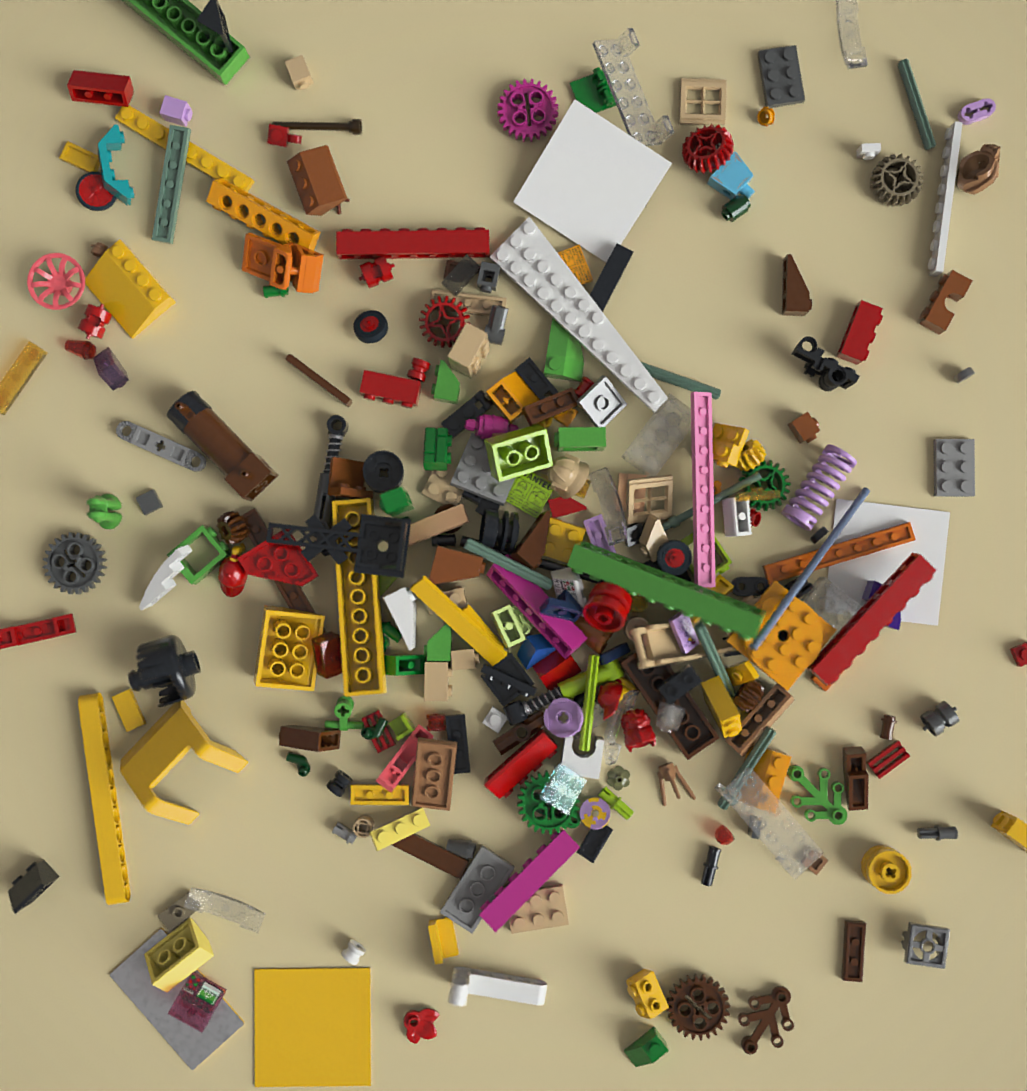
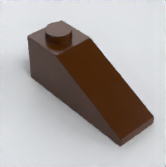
[782,254,812,316]
[509,510,551,569]

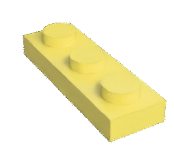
[369,808,431,851]

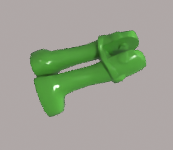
[87,494,122,530]

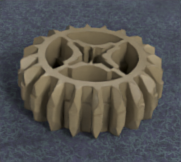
[870,154,924,207]

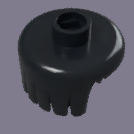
[128,635,201,707]

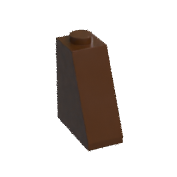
[279,725,341,752]

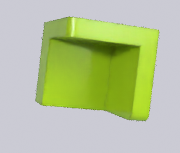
[388,712,415,741]

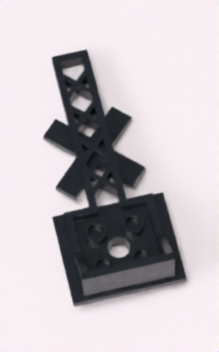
[266,514,411,578]

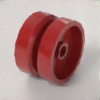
[583,582,632,632]

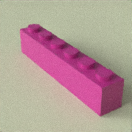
[486,554,587,659]
[479,830,580,933]

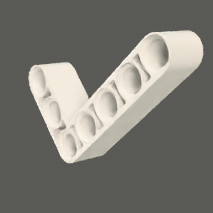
[448,967,547,1006]

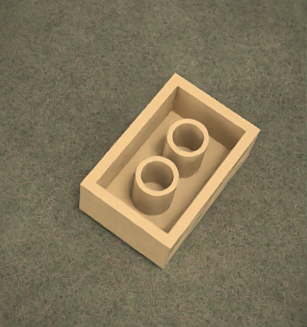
[448,322,490,379]

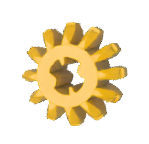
[737,439,766,471]

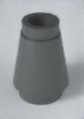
[446,839,476,859]

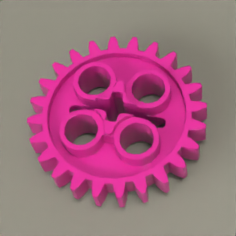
[497,79,558,142]

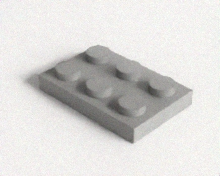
[934,439,975,497]

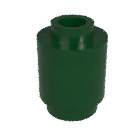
[721,194,751,222]

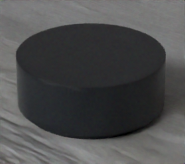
[810,526,829,544]

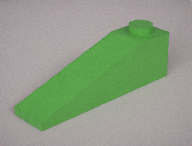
[544,318,584,382]

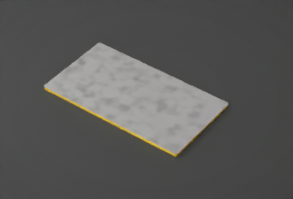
[110,928,244,1070]

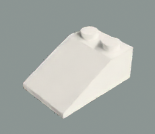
[383,587,417,650]

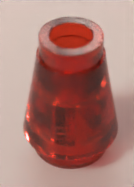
[65,340,96,360]

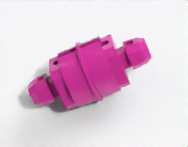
[464,414,519,439]

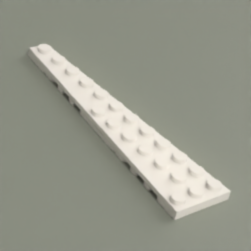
[490,216,668,413]

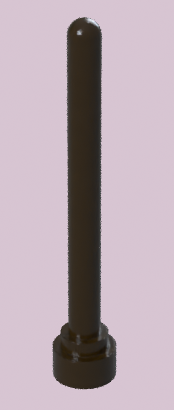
[272,119,362,135]

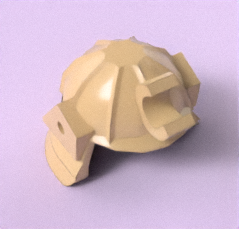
[542,453,589,499]

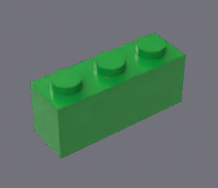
[379,486,414,517]

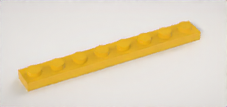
[115,105,254,192]

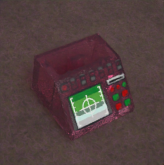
[168,972,227,1033]

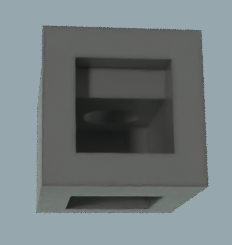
[477,261,501,293]

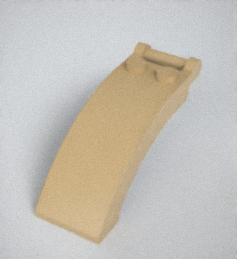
[629,619,737,669]

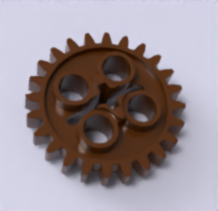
[666,973,730,1041]

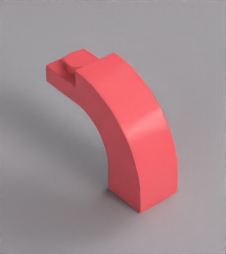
[376,724,434,793]

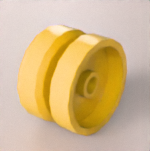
[861,845,912,894]

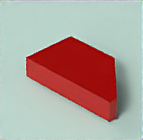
[548,497,587,518]

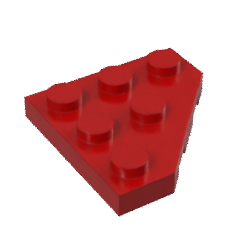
[237,529,319,587]

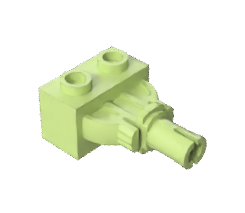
[489,604,534,648]

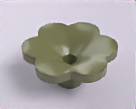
[607,766,630,791]

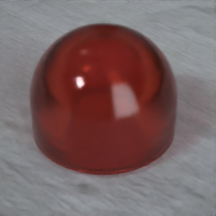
[715,825,735,845]

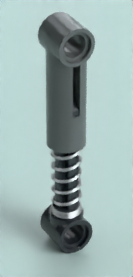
[313,415,348,538]

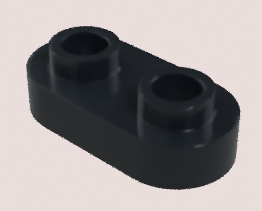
[731,577,770,596]

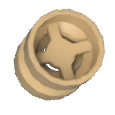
[353,815,375,838]

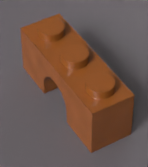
[919,270,973,335]

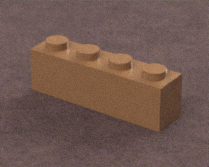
[725,683,794,757]

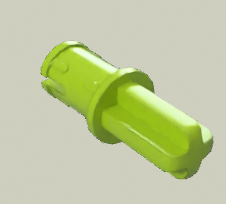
[598,786,633,820]

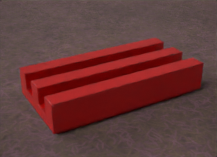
[361,710,396,753]
[866,740,910,779]

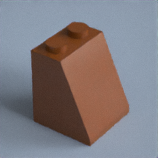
[429,546,487,585]

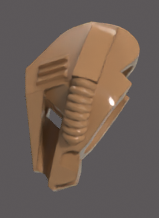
[956,144,1001,195]

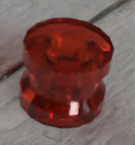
[426,713,446,731]

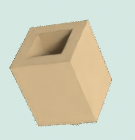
[285,55,314,90]
[451,648,479,670]

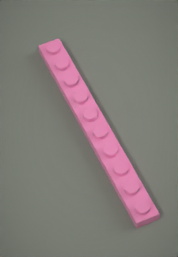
[691,392,716,587]

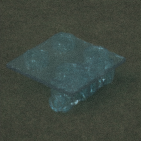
[540,764,587,815]

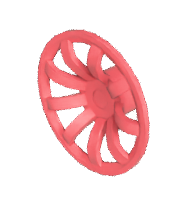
[27,253,85,310]

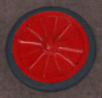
[76,172,117,211]

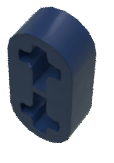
[598,642,631,665]

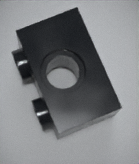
[656,664,702,704]

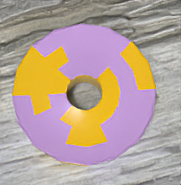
[579,797,611,830]

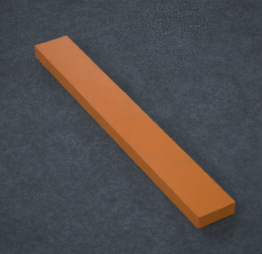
[762,522,916,584]

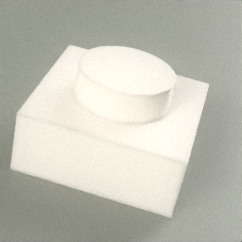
[856,143,881,160]
[482,706,507,733]

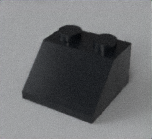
[8,860,60,914]

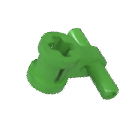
[325,695,364,731]

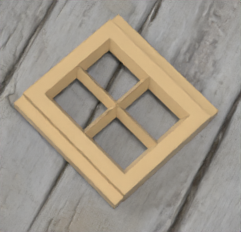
[679,78,726,126]
[626,475,673,524]

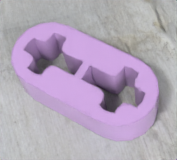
[958,98,996,125]

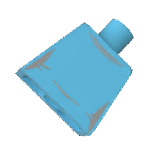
[707,151,755,200]

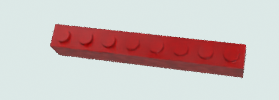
[336,227,490,260]
[807,553,937,686]

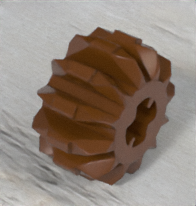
[216,511,248,544]
[733,680,765,713]

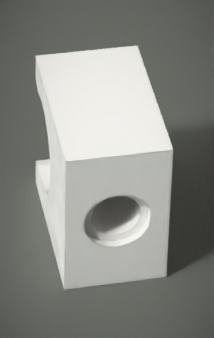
[559,736,604,779]

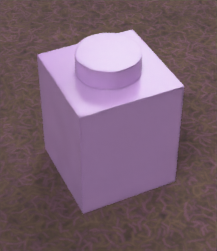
[159,95,192,127]

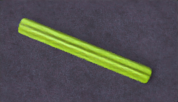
[579,654,600,751]

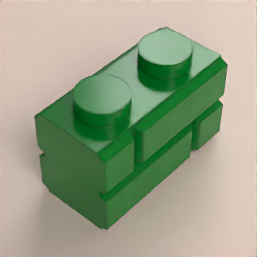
[423,427,452,471]

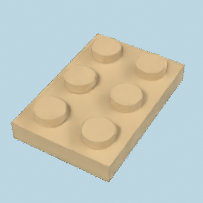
[509,884,569,934]

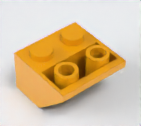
[486,371,539,424]

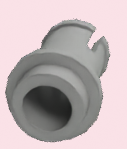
[332,822,357,844]

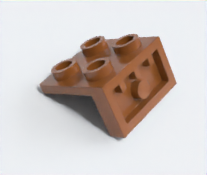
[328,457,374,499]

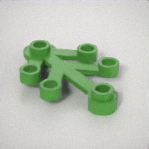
[787,765,847,825]

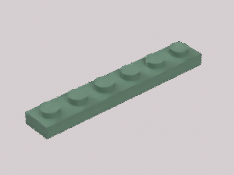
[152,125,191,244]

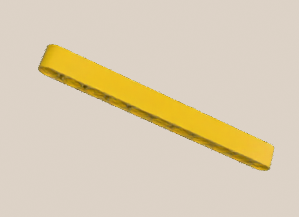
[78,693,131,905]

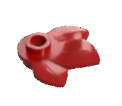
[403,1008,440,1044]

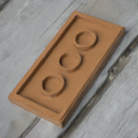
[412,737,457,811]

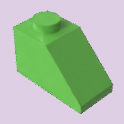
[424,623,452,661]

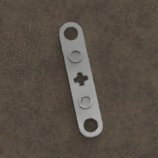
[116,421,206,472]

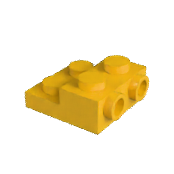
[712,423,749,468]

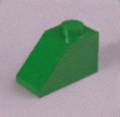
[384,655,426,676]
[624,1027,669,1067]

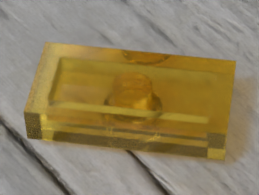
[735,487,781,502]

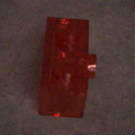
[311,631,343,679]

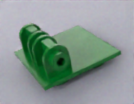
[570,67,618,113]

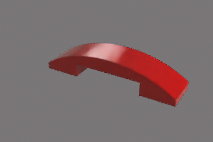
[0,614,76,649]

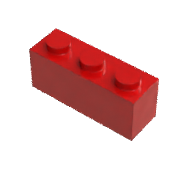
[67,70,134,107]
[836,300,883,365]
[359,370,422,409]

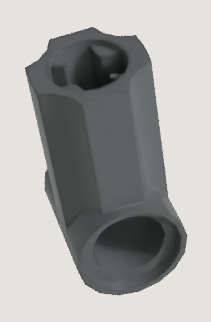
[484,305,509,345]

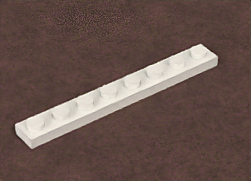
[928,121,963,277]

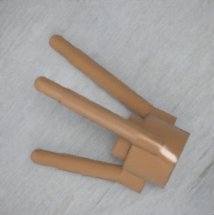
[657,762,696,806]

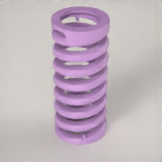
[781,444,857,531]

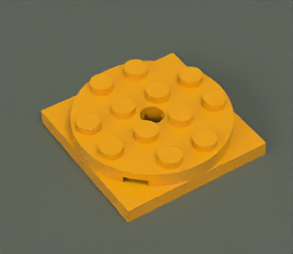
[725,580,837,691]

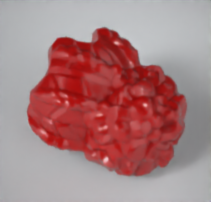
[621,708,656,752]

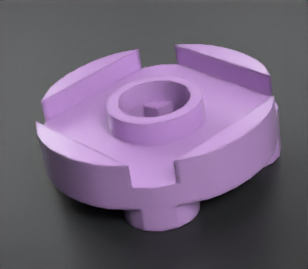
[544,698,583,738]

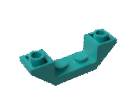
[98,124,134,205]

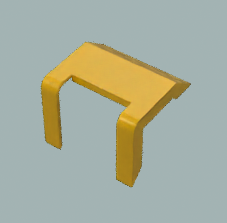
[120,700,248,825]

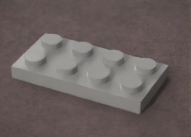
[440,845,515,934]

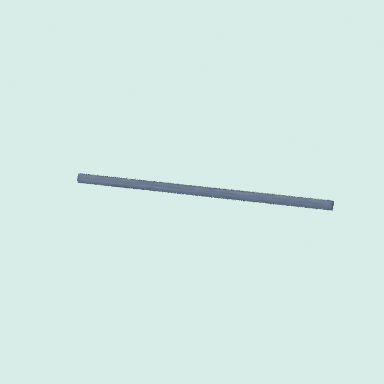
[749,487,870,651]

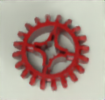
[682,124,734,174]
[419,296,471,348]

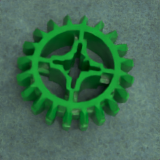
[738,460,791,511]

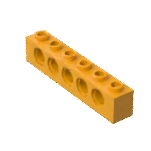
[206,178,321,251]

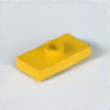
[725,660,759,687]

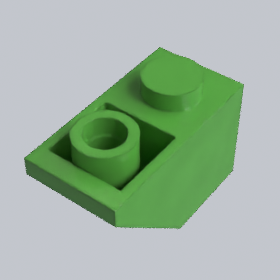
[431,360,461,404]

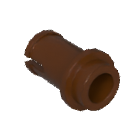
[880,714,897,740]

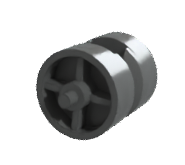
[920,701,959,737]

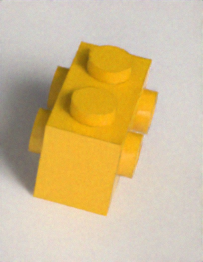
[625,969,669,1020]

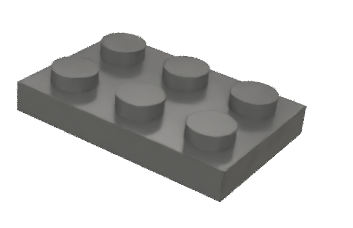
[758,45,805,108]

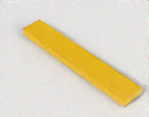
[410,575,507,666]

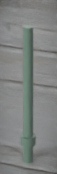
[662,472,762,531]

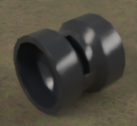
[326,770,353,797]

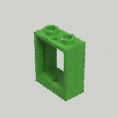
[554,427,606,452]
[167,525,231,584]

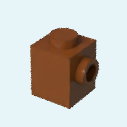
[788,412,820,444]

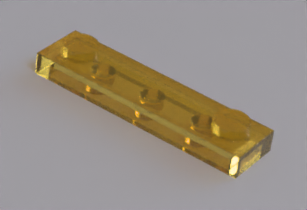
[0,341,48,415]

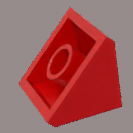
[532,650,581,691]

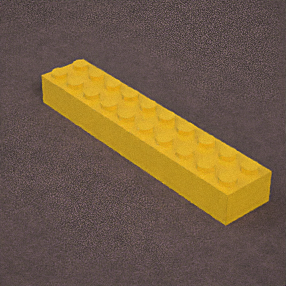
[332,498,387,697]

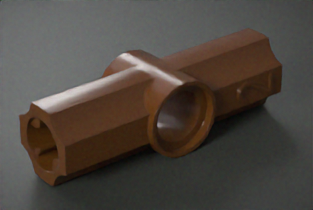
[492,709,546,756]

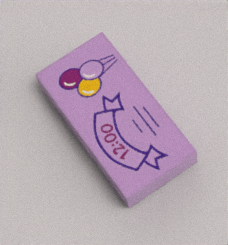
[668,611,700,654]

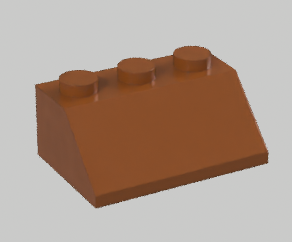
[287,145,347,216]

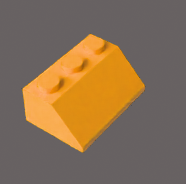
[734,745,791,813]

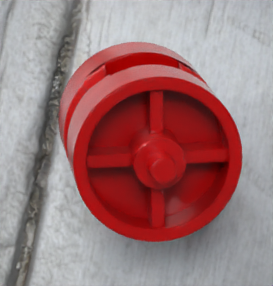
[358,255,395,289]
[77,304,112,340]

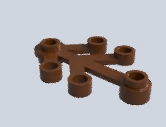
[738,986,794,1054]

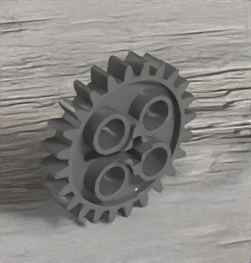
[42,532,107,594]

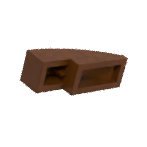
[843,746,869,811]

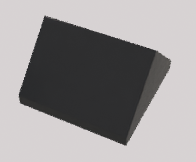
[197,0,233,53]

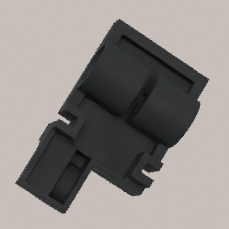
[792,336,860,391]

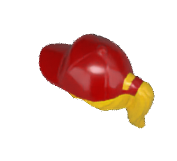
[218,543,248,597]
[597,677,639,721]

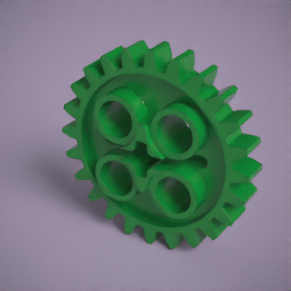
[517,770,580,835]

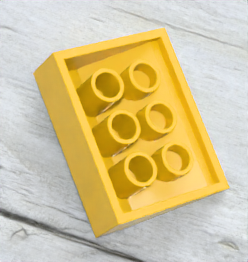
[85,239,175,339]
[254,605,325,691]

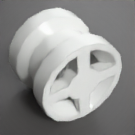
[341,939,366,965]

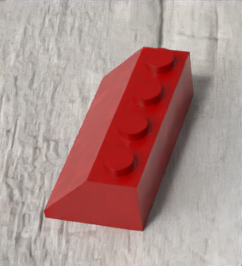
[484,729,558,799]

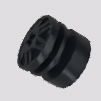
[363,450,404,494]
[479,508,519,552]

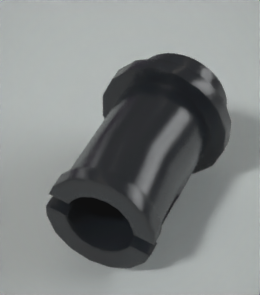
[432,534,456,548]

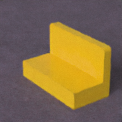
[428,917,459,965]

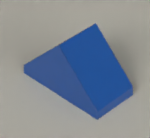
[517,634,556,670]

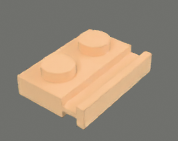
[616,473,647,513]

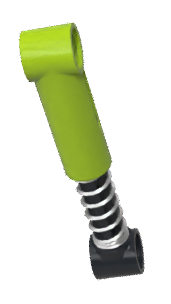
[503,658,625,726]

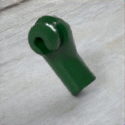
[361,717,388,740]
[286,752,310,777]

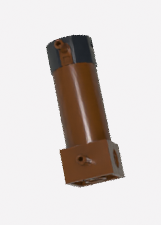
[167,391,279,502]

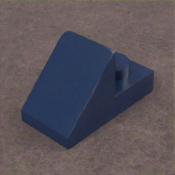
[540,589,583,622]

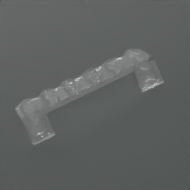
[592,28,675,146]
[714,767,823,879]

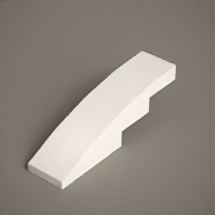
[139,545,193,610]

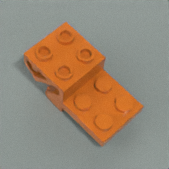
[242,233,324,293]

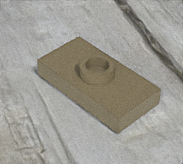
[158,891,202,931]

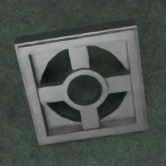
[901,922,950,969]

